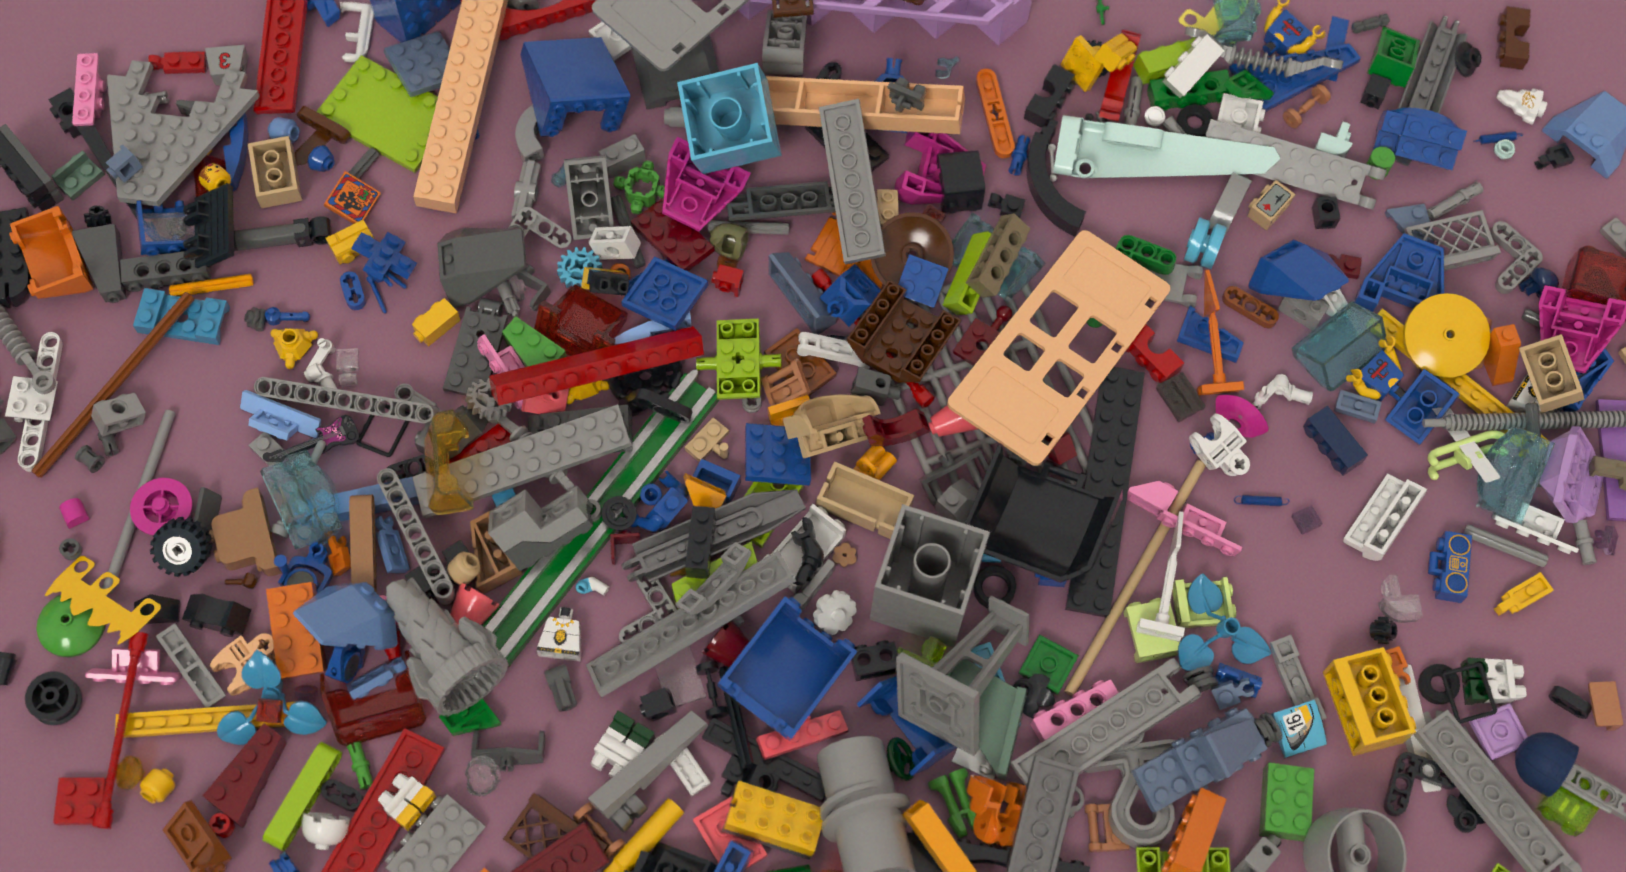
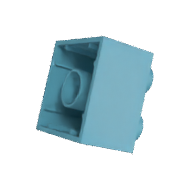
[677,63,782,174]

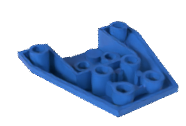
[1249,240,1349,301]

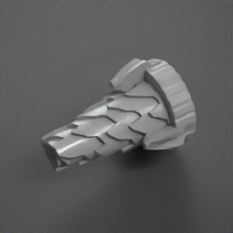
[386,578,508,716]

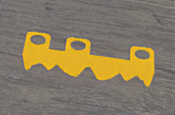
[45,556,161,645]

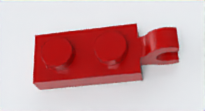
[148,51,207,74]

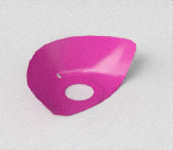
[1216,395,1269,438]

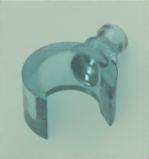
[935,56,959,79]

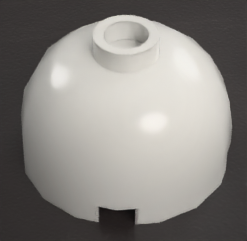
[302,812,350,850]

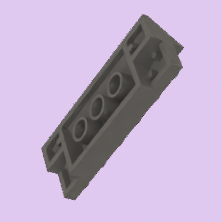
[727,181,836,222]

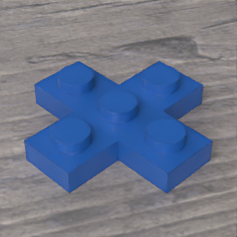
[351,232,417,280]

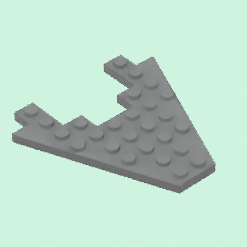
[107,60,260,206]

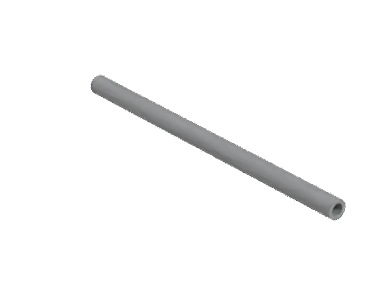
[102,410,176,593]

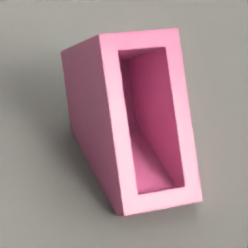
[1127,481,1178,516]

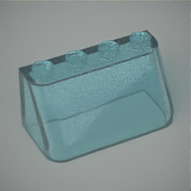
[1292,302,1387,391]

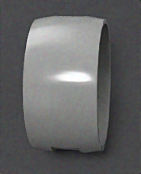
[1303,808,1406,872]

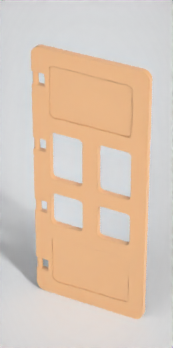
[947,230,1170,466]

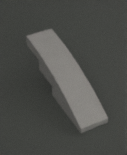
[156,623,226,708]

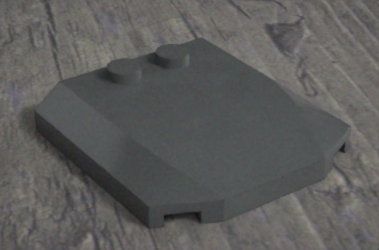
[631,35,719,110]

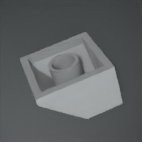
[935,478,978,524]

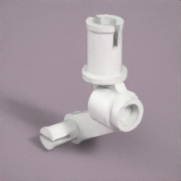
[304,338,337,399]
[1252,374,1313,410]

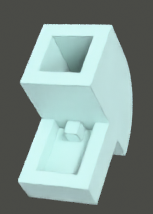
[1315,122,1352,158]

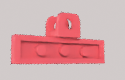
[756,710,848,760]

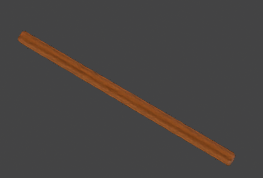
[32,292,194,478]

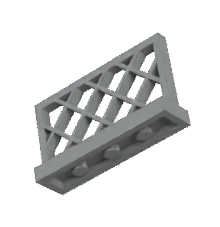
[1404,210,1501,271]

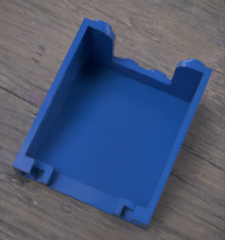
[520,37,631,137]
[717,596,857,741]

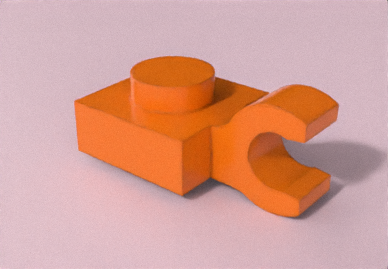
[328,535,351,576]

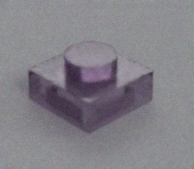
[1291,505,1322,534]

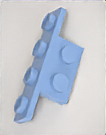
[240,390,321,441]

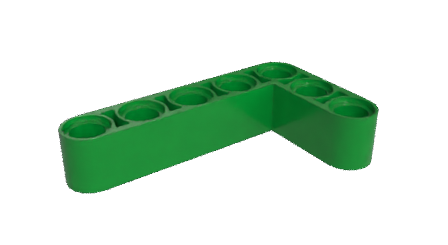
[1086,235,1176,328]

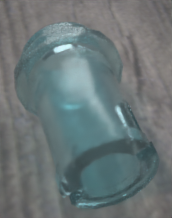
[551,163,566,187]

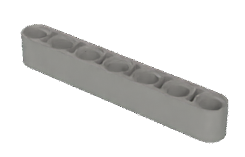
[377,468,456,605]

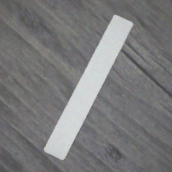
[1432,408,1500,483]
[1399,665,1441,792]

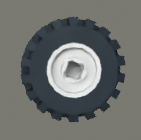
[150,517,212,577]

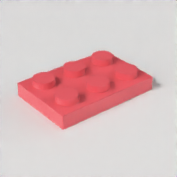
[693,796,768,870]

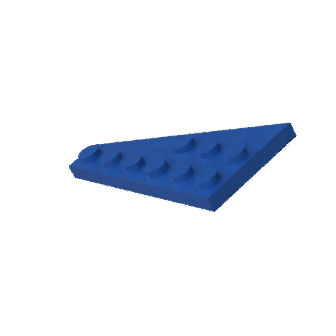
[1229,43,1361,112]

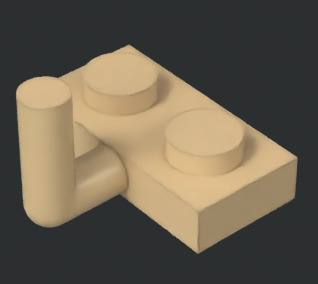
[684,417,729,462]

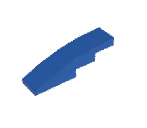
[223,113,248,191]

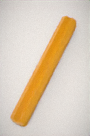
[169,274,254,297]

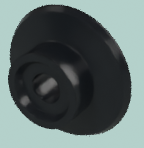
[1455,42,1481,77]

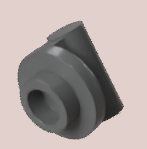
[244,307,266,331]

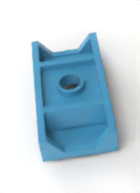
[133,288,230,345]

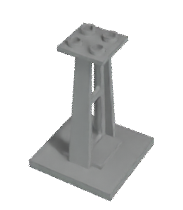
[896,596,1029,756]

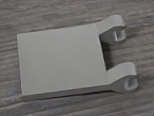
[1147,261,1203,308]

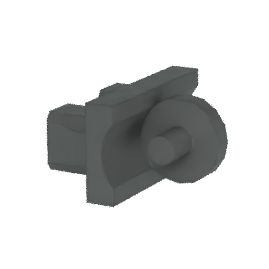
[887,77,926,112]

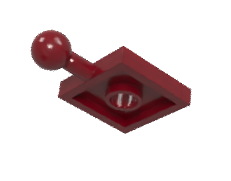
[953,305,1013,366]

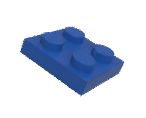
[898,254,949,308]

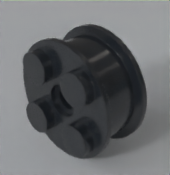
[25,671,82,726]

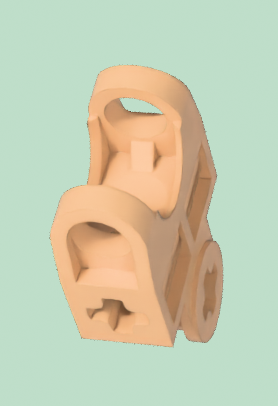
[210,633,275,696]

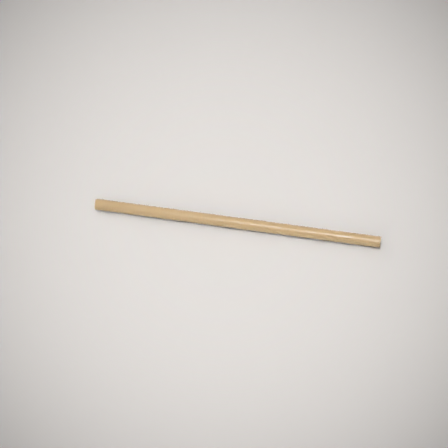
[1064,460,1206,696]

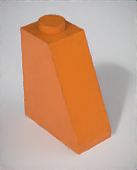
[1484,324,1521,386]

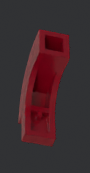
[862,409,931,446]

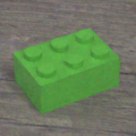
[1259,762,1314,842]

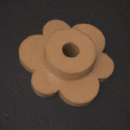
[832,543,856,567]

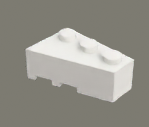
[1162,34,1225,98]

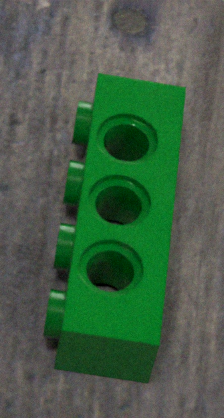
[1147,70,1231,111]

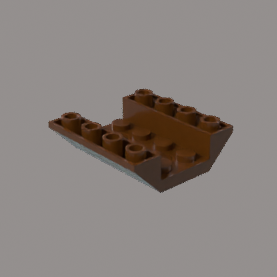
[846,280,961,383]

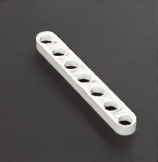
[18,332,63,472]

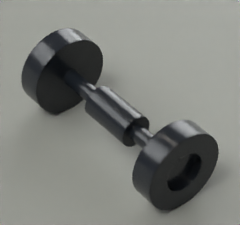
[695,661,729,720]

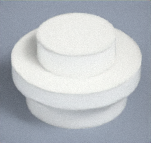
[1145,106,1165,127]

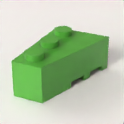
[502,316,567,367]

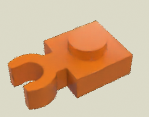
[1385,646,1411,685]

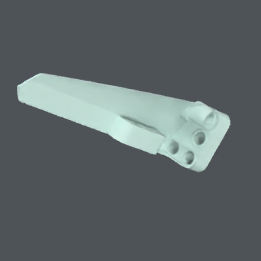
[1054,115,1281,179]

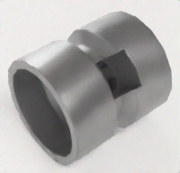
[609,794,648,833]

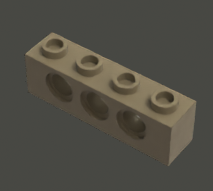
[966,214,1031,298]

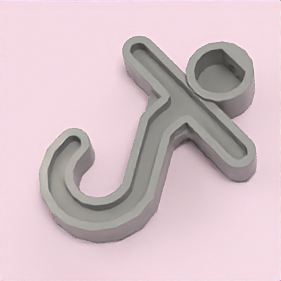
[1084,733,1175,848]

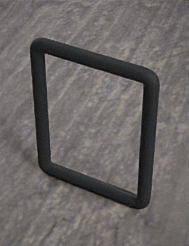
[356,404,410,457]
[1441,662,1497,724]

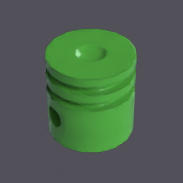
[1366,147,1395,180]

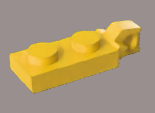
[1494,572,1554,616]

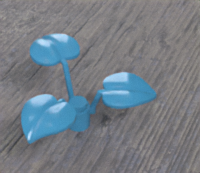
[1178,574,1271,671]
[217,649,327,745]

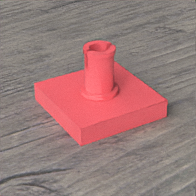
[521,388,569,414]

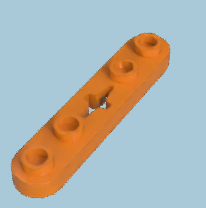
[976,69,1015,158]

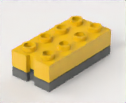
[722,781,823,860]

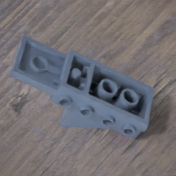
[1131,707,1268,813]

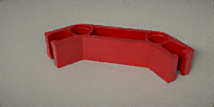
[1099,29,1141,121]

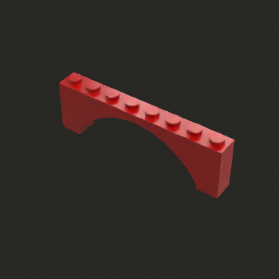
[460,0,597,40]

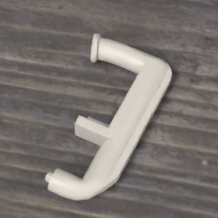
[339,1,374,63]

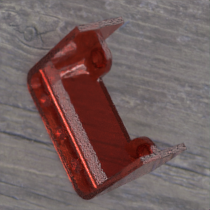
[320,650,426,746]

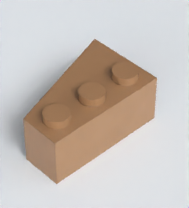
[470,511,523,594]

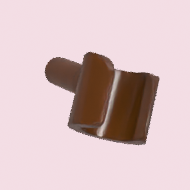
[225,573,258,589]

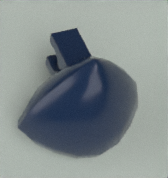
[1518,267,1559,298]

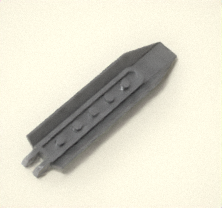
[1395,16,1468,166]
[621,490,806,583]

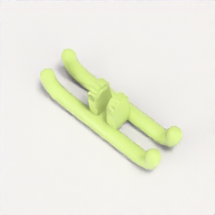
[1427,430,1508,480]

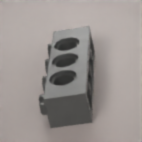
[120,251,211,292]

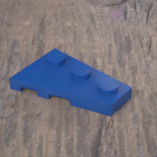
[1177,306,1244,363]

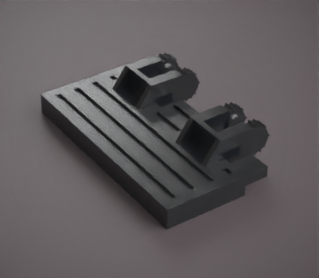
[183,183,234,269]

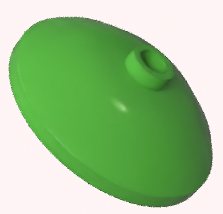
[37,595,105,657]

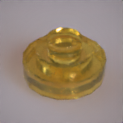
[115,755,144,790]

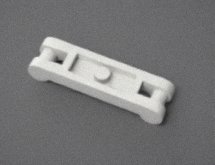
[797,332,870,369]

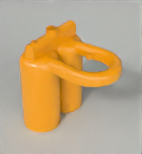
[853,446,897,480]

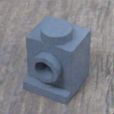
[105,144,143,183]

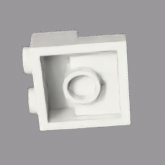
[1217,93,1265,133]

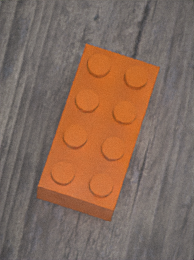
[266,582,327,679]
[1160,787,1227,872]

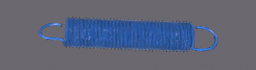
[1473,131,1523,144]
[1234,495,1290,506]

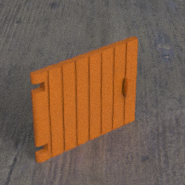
[804,213,884,289]

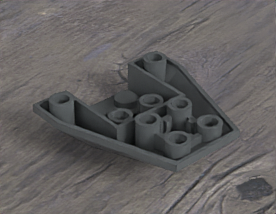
[437,228,527,308]

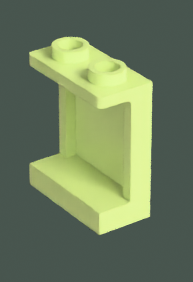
[1172,577,1236,628]
[1123,598,1180,663]

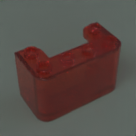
[1562,246,1626,321]

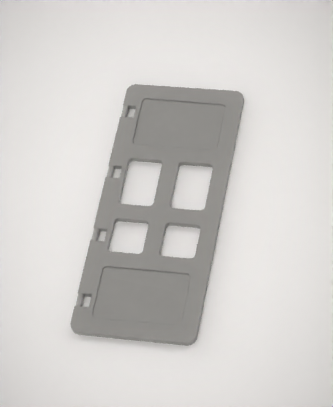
[592,0,749,71]

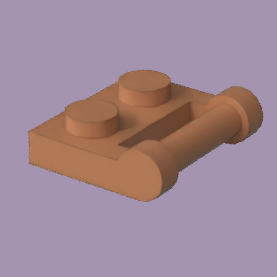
[761,359,811,406]
[1084,804,1130,852]

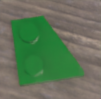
[1224,69,1274,100]
[438,698,501,736]

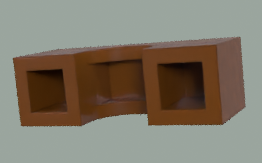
[1497,6,1530,70]

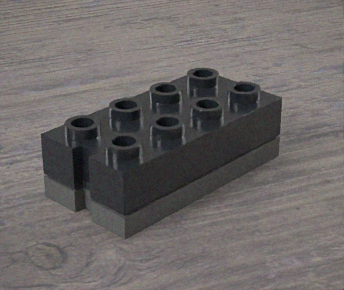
[0,124,64,211]

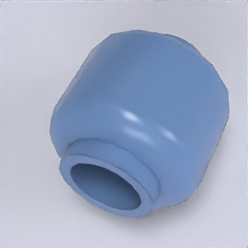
[268,117,300,144]

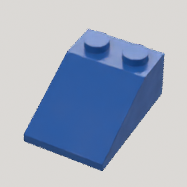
[1385,369,1460,445]

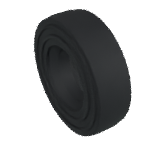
[1176,104,1213,137]
[1418,664,1460,705]

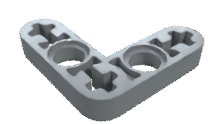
[508,207,571,248]
[1490,221,1543,294]
[619,578,677,644]

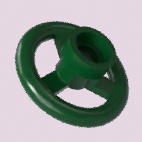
[886,737,915,781]

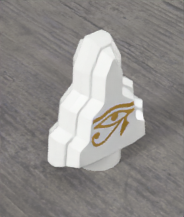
[1496,88,1547,125]

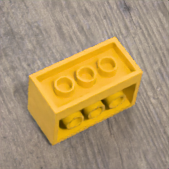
[1323,647,1416,756]

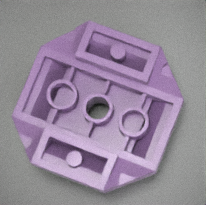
[1540,426,1604,523]

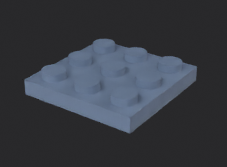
[384,31,450,97]

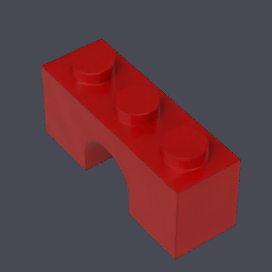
[1126,324,1184,386]

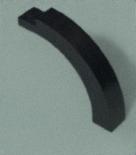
[1026,119,1086,237]

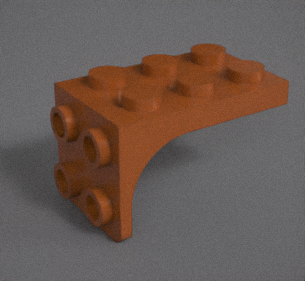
[163,800,232,872]

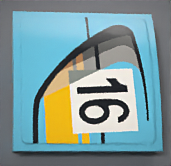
[1271,700,1327,758]

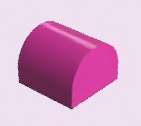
[59,498,90,529]

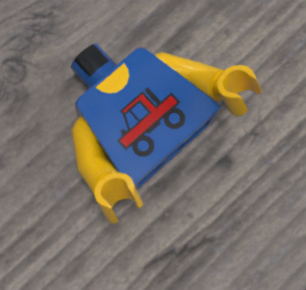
[1263,0,1326,56]
[1346,336,1406,402]

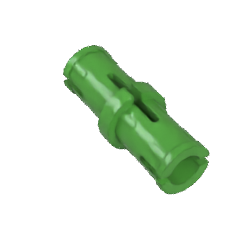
[347,742,373,790]

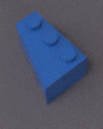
[1563,348,1614,412]

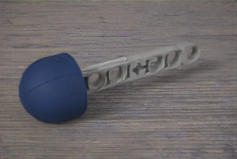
[1515,732,1626,821]

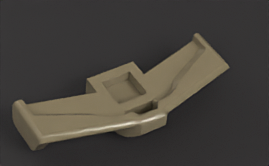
[1589,456,1626,491]

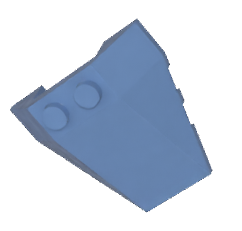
[1542,91,1626,179]
[293,582,398,650]

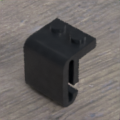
[937,150,985,213]

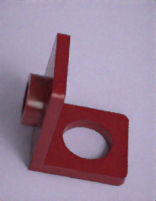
[610,531,641,565]

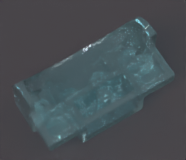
[1212,0,1261,46]
[1476,427,1555,524]
[260,449,342,550]

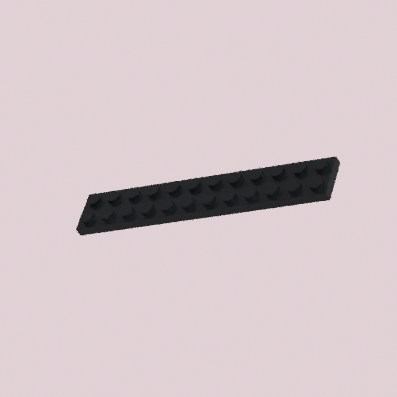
[1065,367,1145,618]

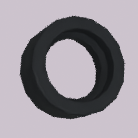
[974,565,1017,609]

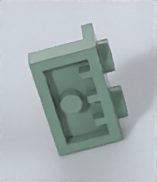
[51,151,104,201]

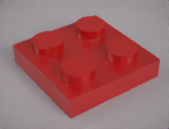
[53,777,107,825]

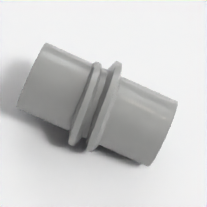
[817,736,916,872]

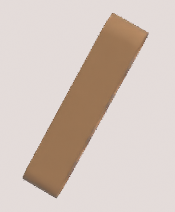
[349,494,377,593]

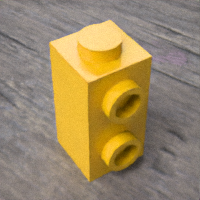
[412,298,461,347]

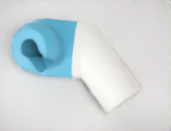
[576,577,610,596]

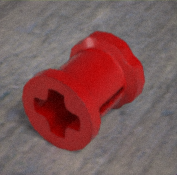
[209,813,235,838]

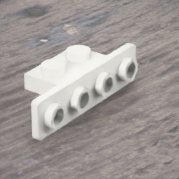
[1491,502,1579,554]

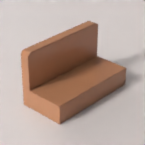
[1588,681,1624,731]

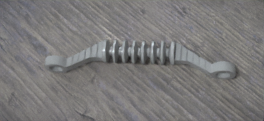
[1185,26,1344,78]
[0,305,56,394]
[484,415,602,522]

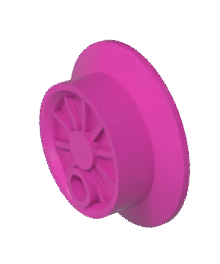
[130,478,192,536]

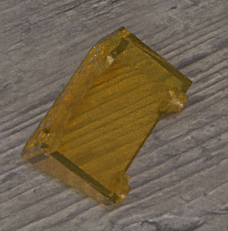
[424,409,474,515]

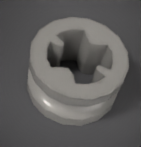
[742,397,761,413]

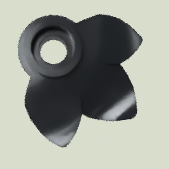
[1013,674,1055,719]
[1446,793,1486,833]

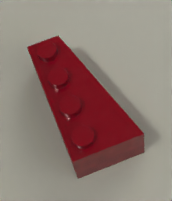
[202,723,287,829]

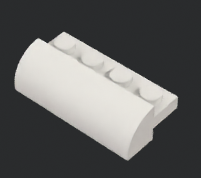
[1343,473,1427,561]

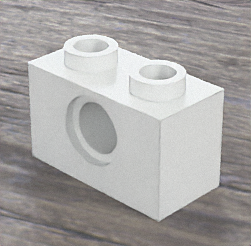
[589,226,641,260]

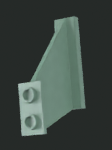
[947,659,1027,781]

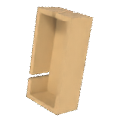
[816,461,914,539]

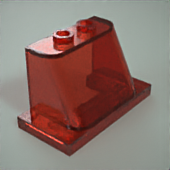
[534,284,628,356]

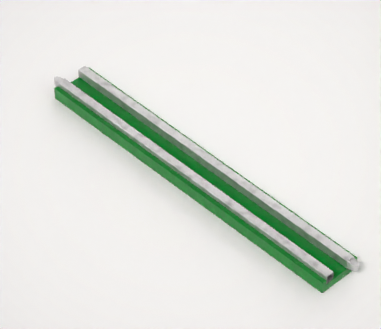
[483,369,720,667]

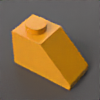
[683,473,726,509]

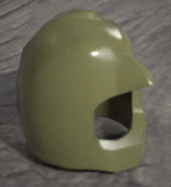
[710,223,749,261]

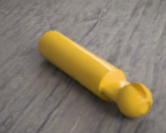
[603,798,684,872]

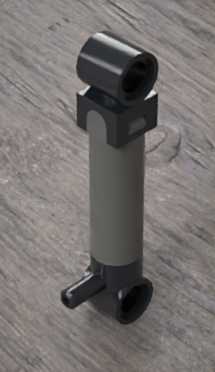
[234,216,332,251]

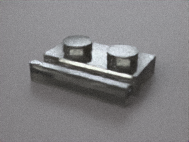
[1156,372,1205,423]

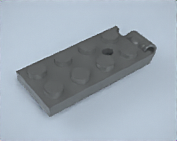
[443,298,508,396]

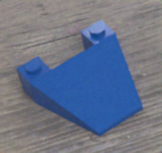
[1352,233,1444,313]

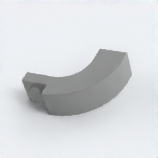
[515,105,544,162]
[1209,173,1252,236]

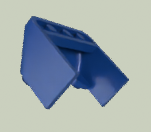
[857,676,957,776]

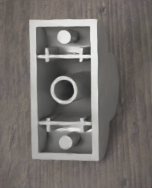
[762,10,807,77]
[564,155,614,240]

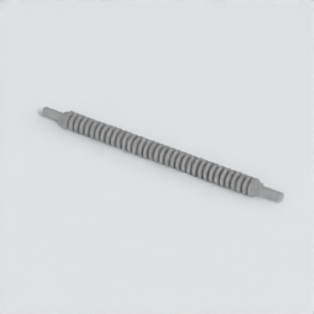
[1422,411,1626,431]

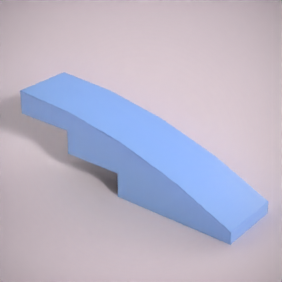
[609,312,692,346]

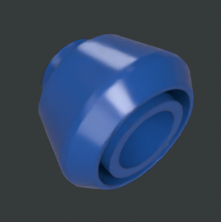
[308,145,335,172]

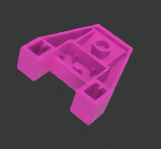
[894,132,986,205]

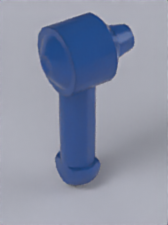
[265,307,310,326]

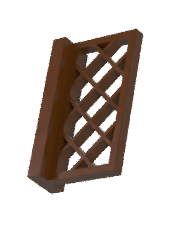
[503,793,609,859]

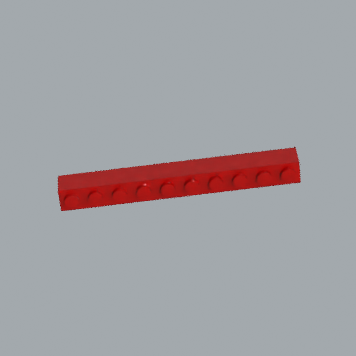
[489,326,704,406]

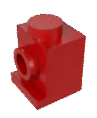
[711,264,744,297]

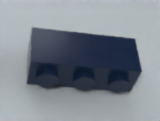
[1303,406,1368,476]

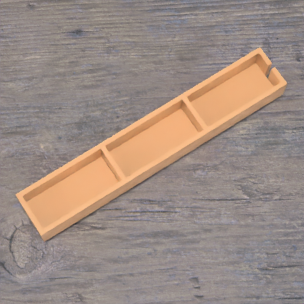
[413,0,508,214]
[766,76,965,134]

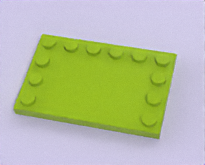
[316,55,438,174]

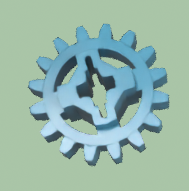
[557,247,603,291]

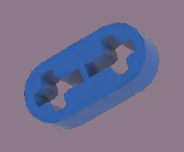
[340,271,366,310]

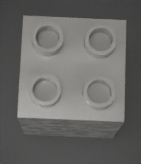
[870,504,990,647]

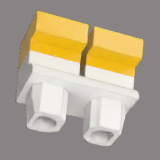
[378,774,436,831]

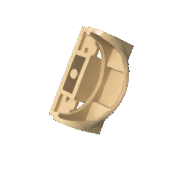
[782,394,881,458]

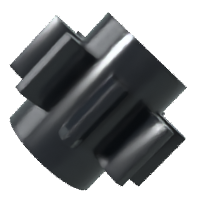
[84,205,112,228]
[1369,617,1397,644]

